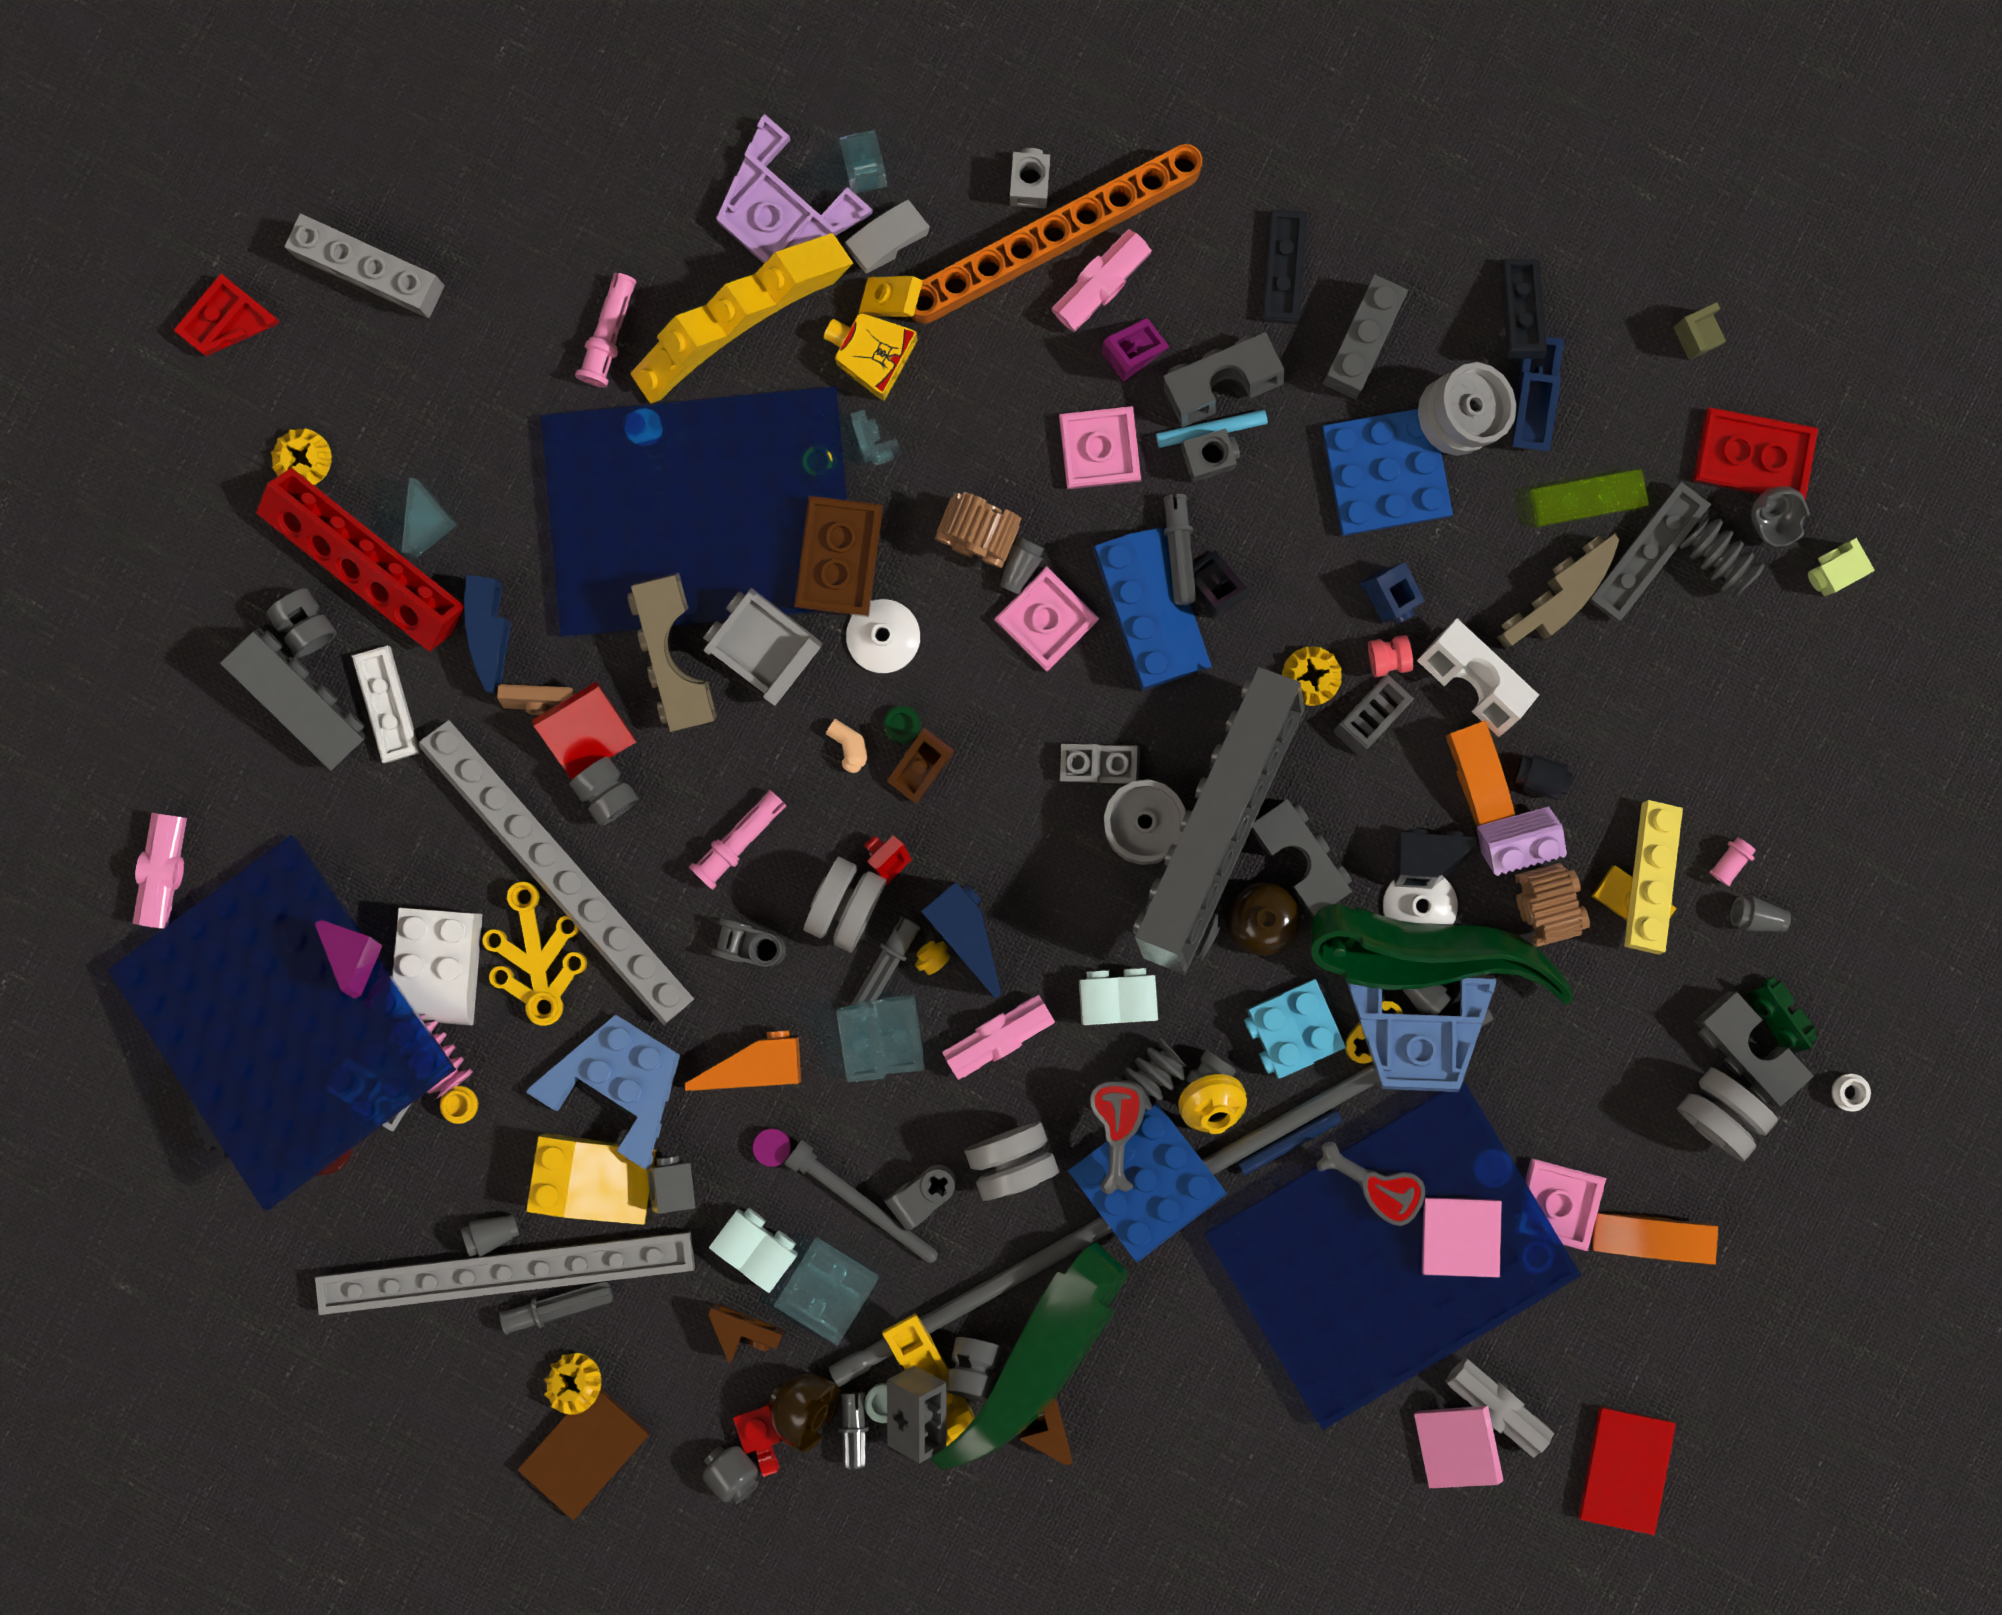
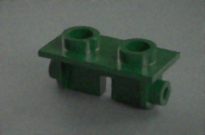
[1745,976,1818,1054]

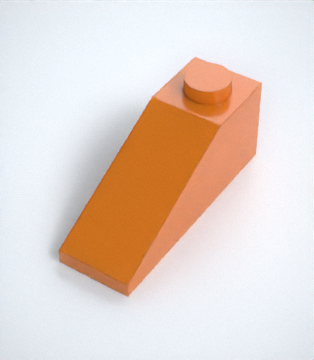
[685,1030,801,1091]

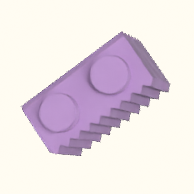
[1477,807,1567,876]

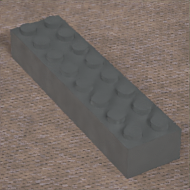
[1133,667,1305,975]

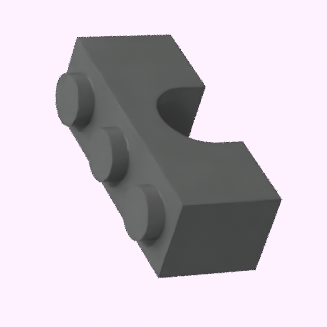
[1322,275,1408,400]
[1163,332,1284,428]
[1250,799,1352,917]
[1694,991,1814,1107]

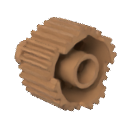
[934,492,1022,568]
[1515,863,1590,947]

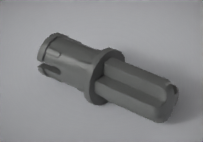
[838,1391,869,1469]

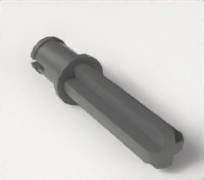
[1163,494,1196,605]
[848,915,922,1021]
[499,1281,613,1335]

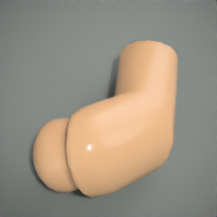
[826,719,867,773]

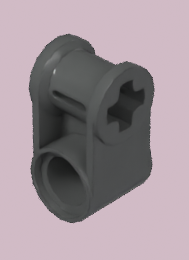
[711,918,787,967]
[884,1164,956,1231]

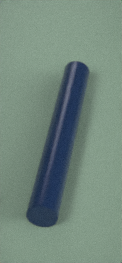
[1237,1109,1343,1176]

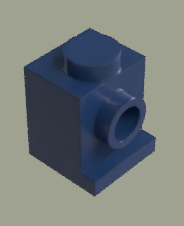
[1359,562,1425,624]

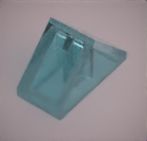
[839,130,887,194]
[401,478,457,558]

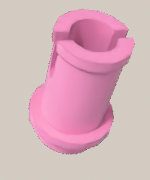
[1709,837,1756,887]

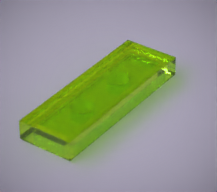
[1530,469,1649,527]

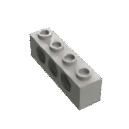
[284,213,445,318]

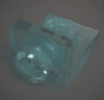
[850,410,900,465]

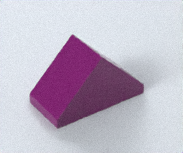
[1101,318,1169,382]
[315,920,382,999]

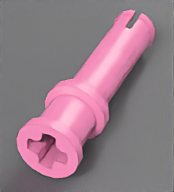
[575,273,636,388]
[689,789,787,890]

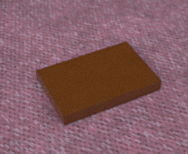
[794,496,883,617]
[518,1388,650,1520]

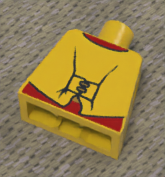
[823,313,918,401]

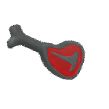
[1090,1079,1146,1194]
[1316,1141,1425,1226]

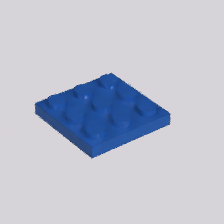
[1321,409,1453,537]
[1068,1103,1227,1263]

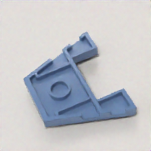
[1347,978,1496,1092]
[527,1015,680,1170]

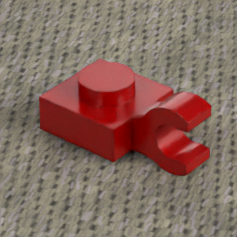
[733,1404,781,1477]

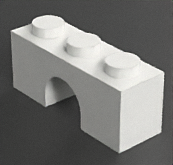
[1417,618,1539,737]

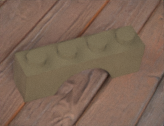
[628,572,717,732]

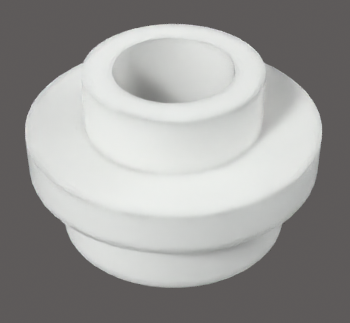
[1832,1074,1871,1111]

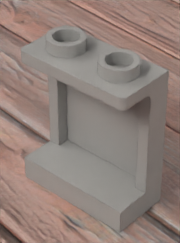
[703,588,822,706]

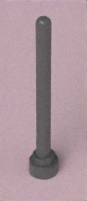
[784,1140,938,1263]

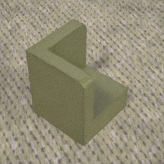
[1673,302,1726,360]

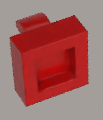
[864,835,912,885]

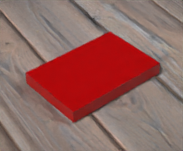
[1693,407,1818,500]
[1578,1406,1676,1535]

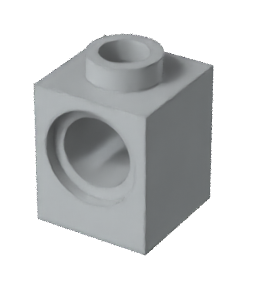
[1010,148,1050,209]

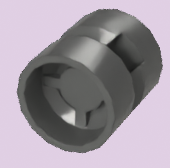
[266,588,337,659]
[569,756,639,827]
[946,1337,1003,1402]

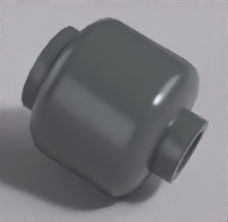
[702,1446,759,1504]

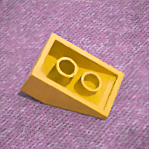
[526,1133,657,1225]

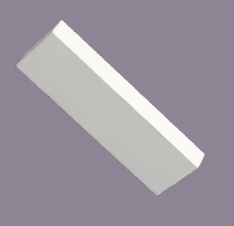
[352,645,421,763]

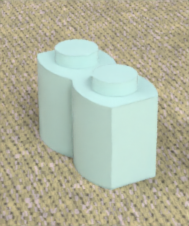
[1079,968,1158,1025]
[709,1208,798,1293]

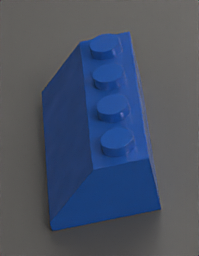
[1093,527,1212,691]

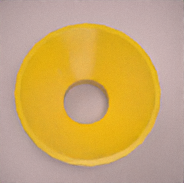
[1178,1074,1247,1134]

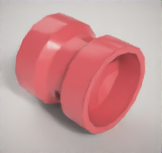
[1368,635,1413,678]

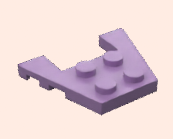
[716,114,873,263]

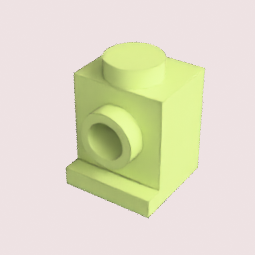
[1808,538,1875,597]

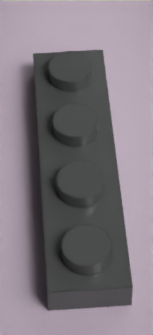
[1588,482,1711,623]

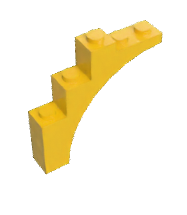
[630,233,853,404]

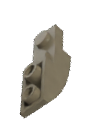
[1496,534,1619,649]

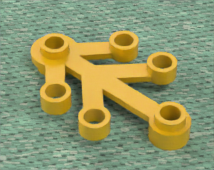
[482,882,587,1026]

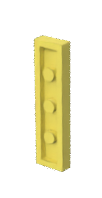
[1624,800,1683,954]

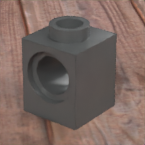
[1181,428,1240,483]
[647,1156,696,1214]

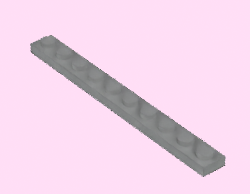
[419,720,694,1025]
[315,1231,695,1315]

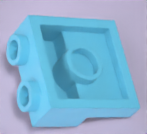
[1244,979,1346,1079]

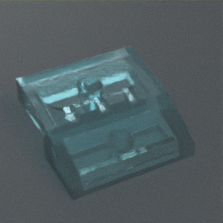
[836,995,925,1082]
[774,1237,880,1346]

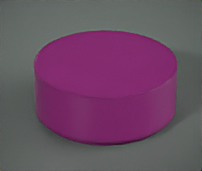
[753,1128,791,1167]

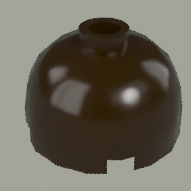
[1226,882,1301,956]
[770,1373,841,1453]

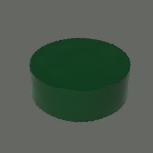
[883,706,921,744]

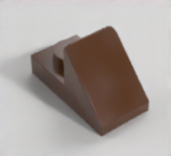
[887,728,954,804]
[708,1303,785,1364]
[1019,1397,1073,1465]

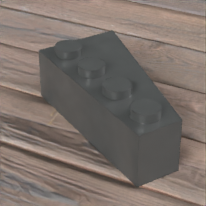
[220,627,366,771]

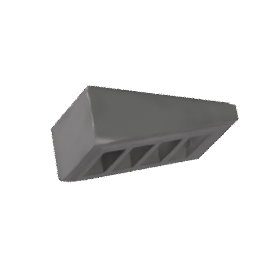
[1333,674,1414,756]

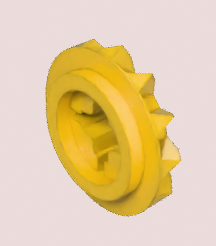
[271,428,332,485]
[1282,647,1341,706]
[544,1353,601,1415]

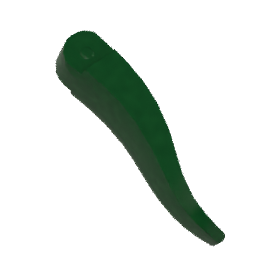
[1311,904,1573,1005]
[930,1243,1128,1469]

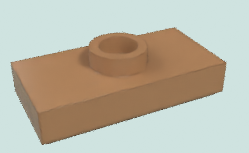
[497,684,576,715]

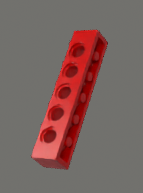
[256,467,464,652]

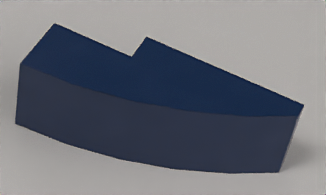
[1512,337,1565,451]
[464,575,512,695]

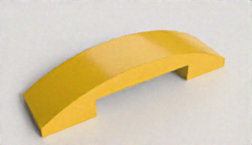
[882,1313,975,1446]

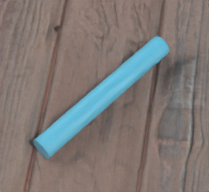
[1156,409,1268,448]

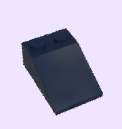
[921,882,1001,999]

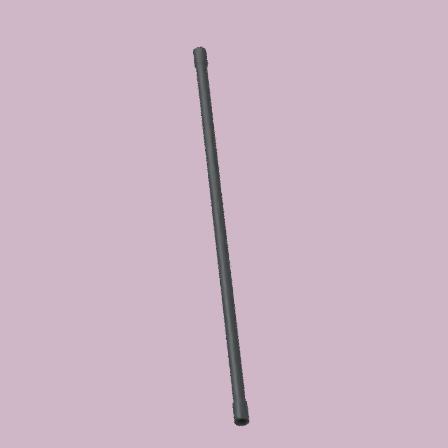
[828,1008,1494,1387]

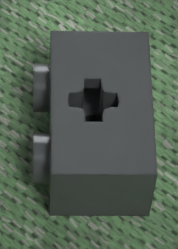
[887,1365,946,1464]

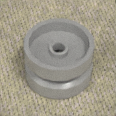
[1418,362,1516,456]
[1104,780,1186,865]
[803,857,887,953]
[1677,1067,1778,1162]
[964,1121,1059,1201]

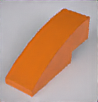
[1445,721,1515,826]
[1592,1213,1718,1265]

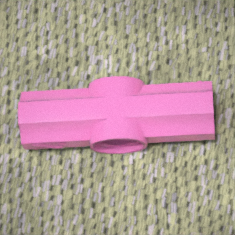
[1052,229,1152,332]
[132,813,187,929]
[942,995,1055,1080]

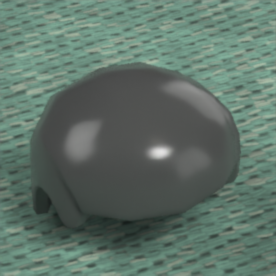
[1750,486,1810,547]

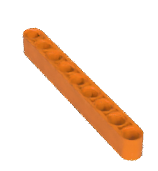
[911,144,1202,324]

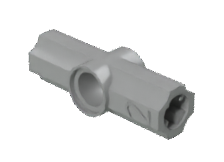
[1445,1357,1554,1458]

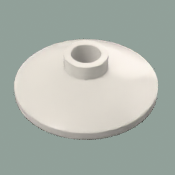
[846,599,920,673]
[1383,878,1458,925]

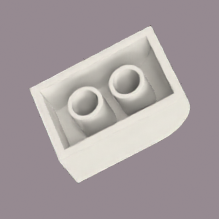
[391,908,483,1025]

